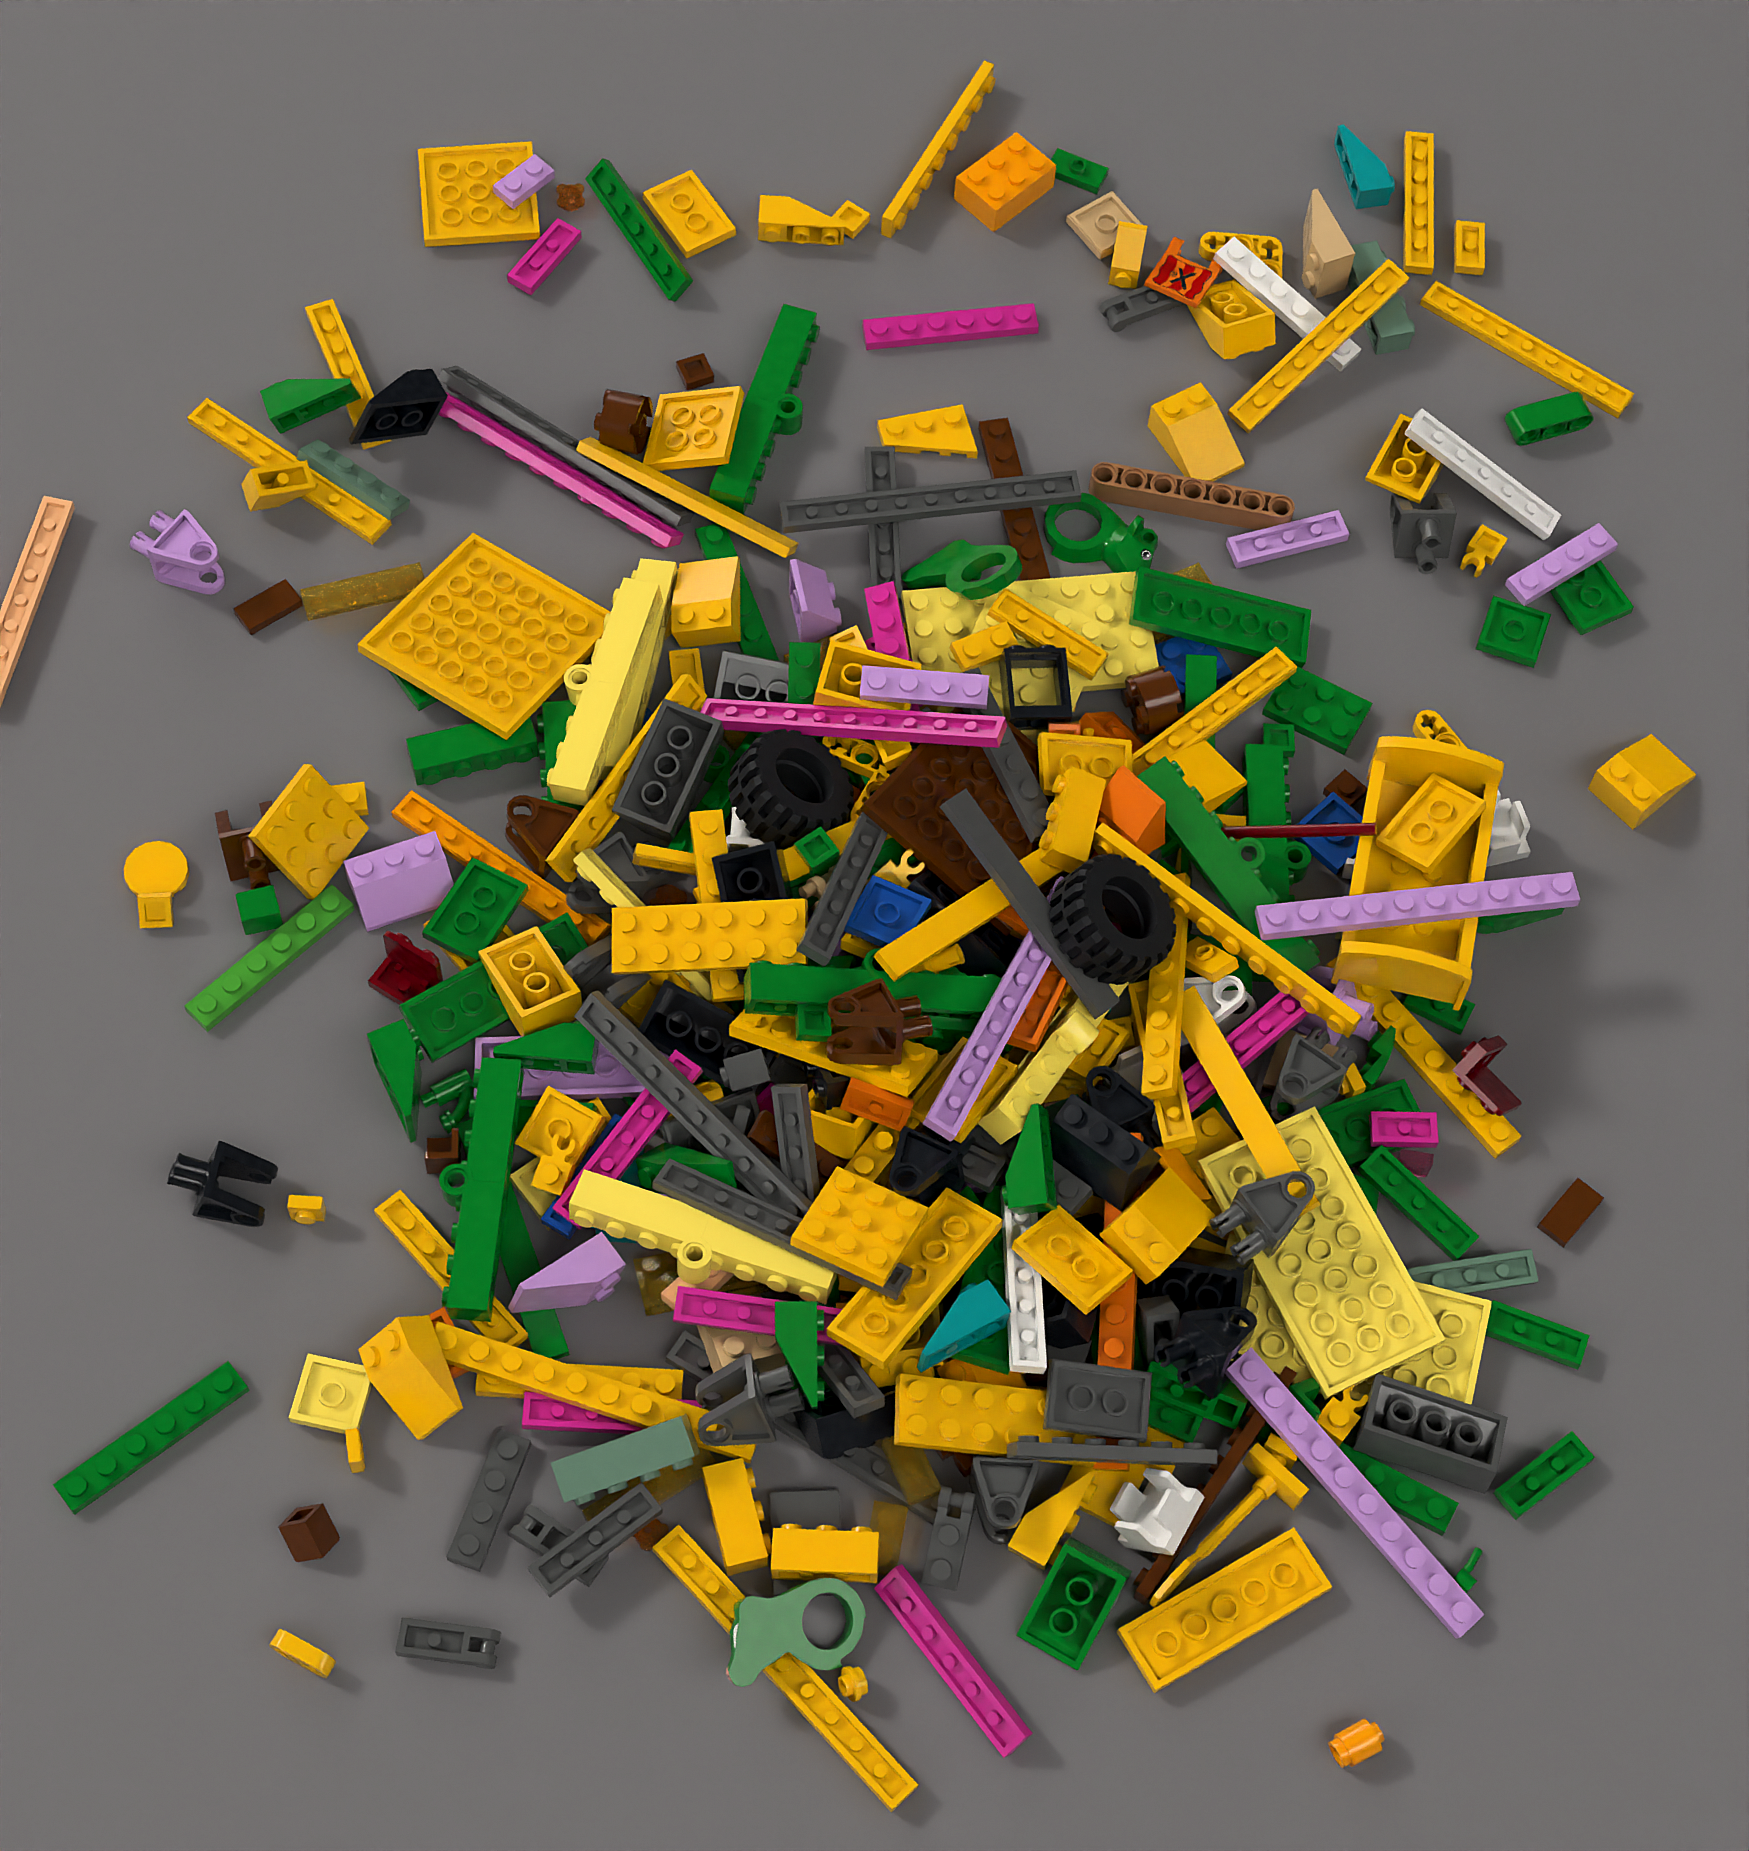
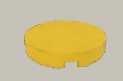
[123,841,189,897]

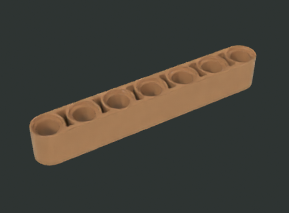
[1089,462,1295,530]

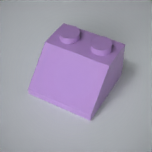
[789,559,842,642]

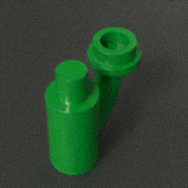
[420,1069,474,1134]

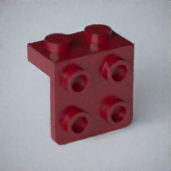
[368,930,443,1005]
[1452,1035,1522,1116]

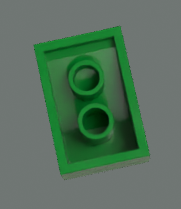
[367,1018,424,1143]
[1016,1537,1132,1671]

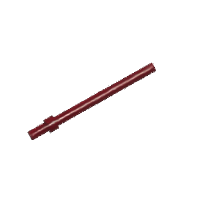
[1221,823,1377,839]

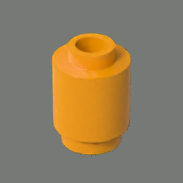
[1328,1719,1384,1768]

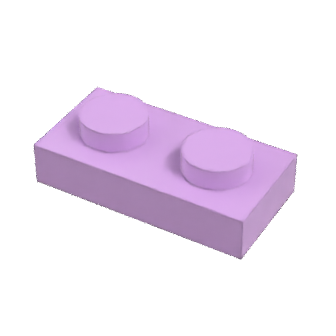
[493,154,555,209]

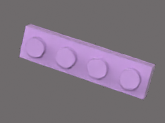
[1226,510,1349,569]
[1505,523,1618,606]
[860,665,989,709]

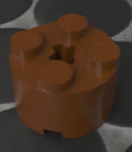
[594,389,653,455]
[1121,665,1184,735]

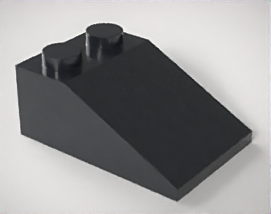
[349,369,448,445]

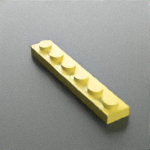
[573,848,712,1002]

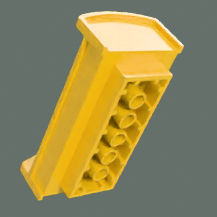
[1331,736,1504,1011]

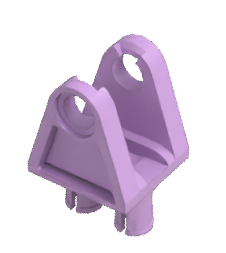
[130,509,225,594]
[1291,966,1378,1046]

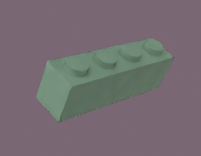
[1347,240,1415,355]
[551,1414,700,1506]

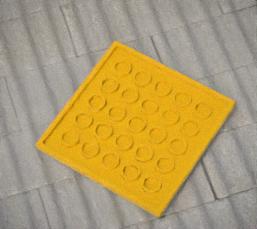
[357,533,611,740]

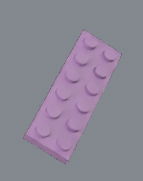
[474,1036,670,1100]

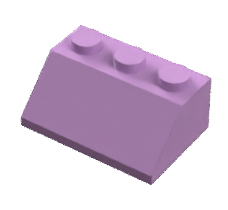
[343,831,454,932]

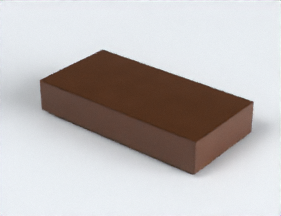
[233,579,303,635]
[1537,1178,1604,1248]

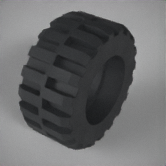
[728,729,854,850]
[1049,854,1176,985]

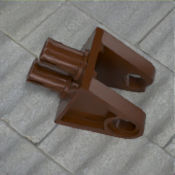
[505,795,602,883]
[215,800,280,890]
[826,978,933,1065]

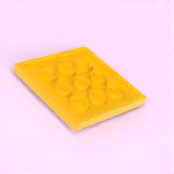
[418,141,540,247]

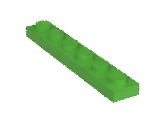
[184,884,355,1032]

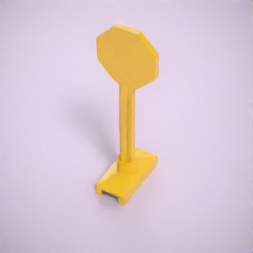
[1149,1442,1309,1608]

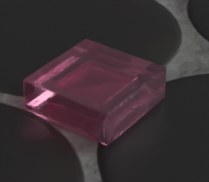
[1397,1149,1434,1178]

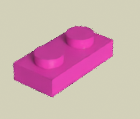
[1369,1111,1439,1148]

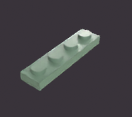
[297,439,410,520]
[1406,1249,1539,1294]

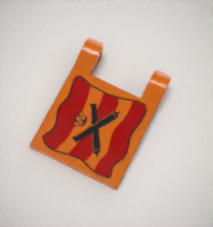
[1144,237,1223,308]

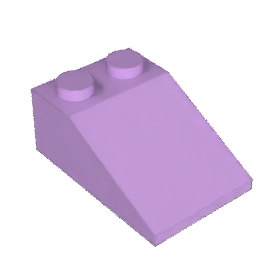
[508,1232,626,1313]

